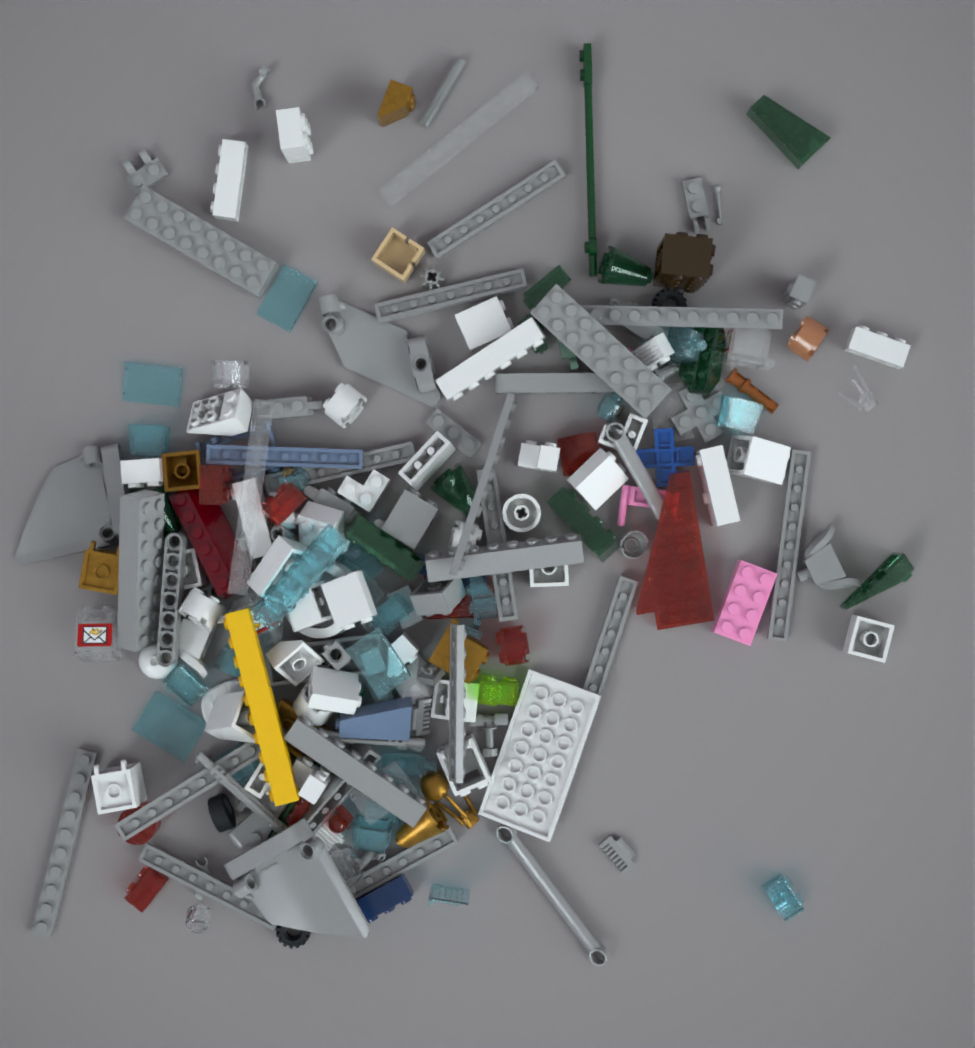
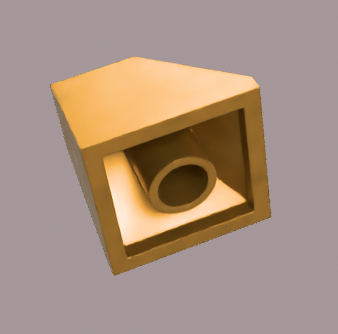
[161,450,203,492]

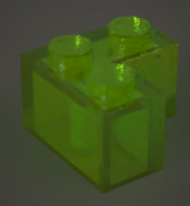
[478,674,519,706]

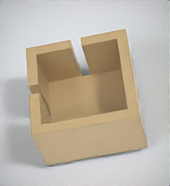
[371,227,425,284]

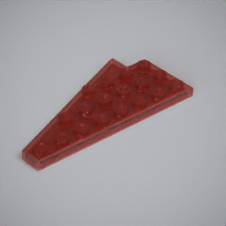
[636,470,715,630]

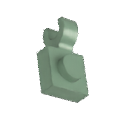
[558,340,579,371]

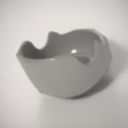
[619,530,649,560]

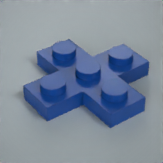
[636,428,695,487]

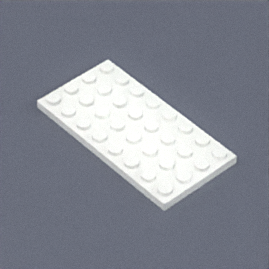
[478,669,602,842]

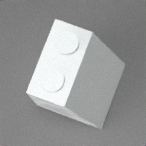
[726,435,791,485]
[204,691,256,743]

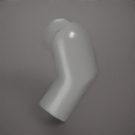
[358,848,386,868]

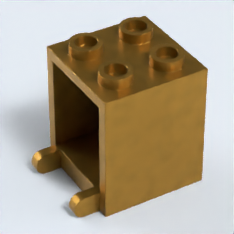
[78,541,119,595]
[429,618,490,684]

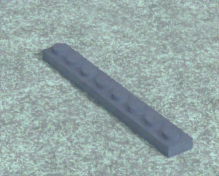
[206,444,363,469]

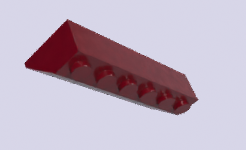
[169,483,254,600]

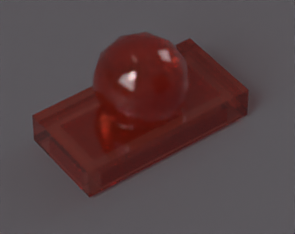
[328,805,354,834]

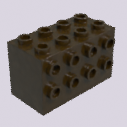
[653,232,716,293]

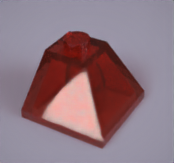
[557,431,599,477]

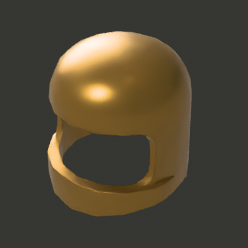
[420,769,449,801]

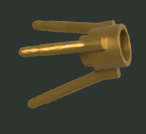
[437,795,479,829]

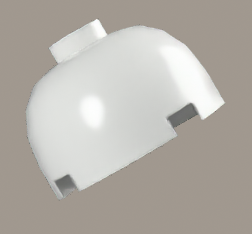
[138,643,179,679]

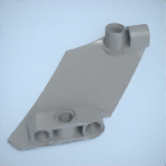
[318,294,441,408]

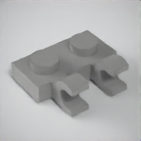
[122,149,169,195]

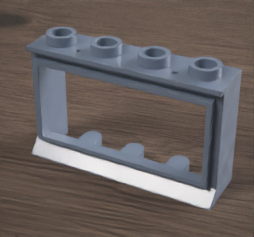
[195,421,281,490]

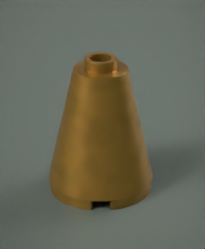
[395,798,449,848]

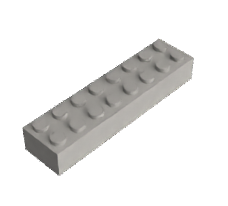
[124,185,279,299]
[530,284,672,419]
[117,489,165,652]

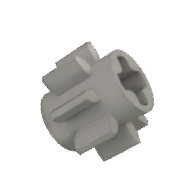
[420,266,444,290]

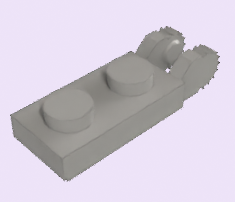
[681,177,711,234]

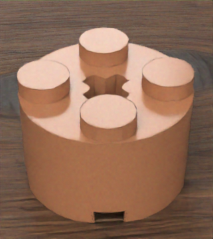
[786,316,830,362]

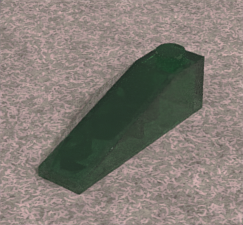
[839,552,914,610]

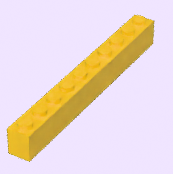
[223,608,300,806]

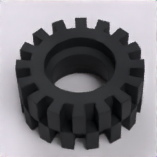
[652,288,687,307]
[276,925,311,949]

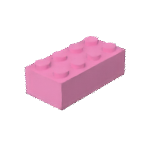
[711,560,777,646]

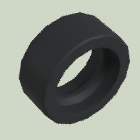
[208,793,236,832]

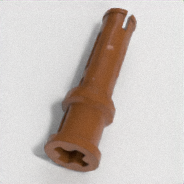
[725,368,779,414]

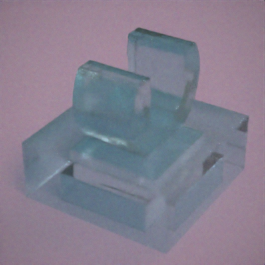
[464,618,483,639]

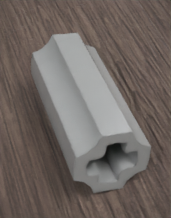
[270,525,299,542]

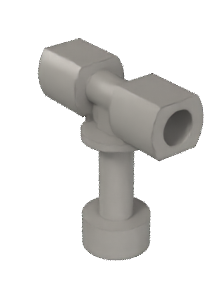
[470,712,508,757]

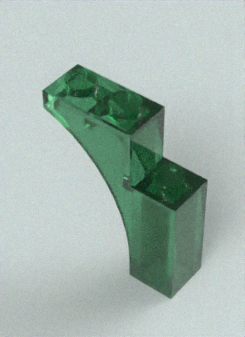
[517,265,571,355]

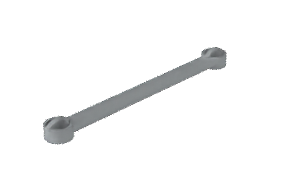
[605,421,701,573]
[496,824,610,966]

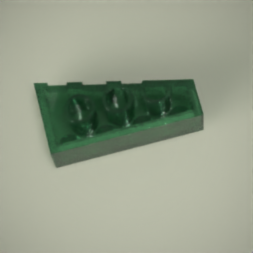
[746,95,831,170]
[547,486,619,563]
[344,512,426,582]

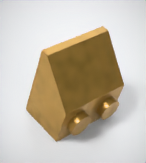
[377,79,416,127]

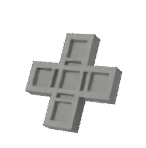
[670,383,730,443]

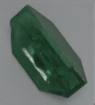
[679,327,726,395]

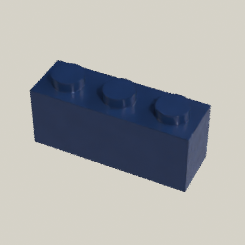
[355,873,414,923]

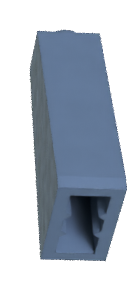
[335,697,412,741]

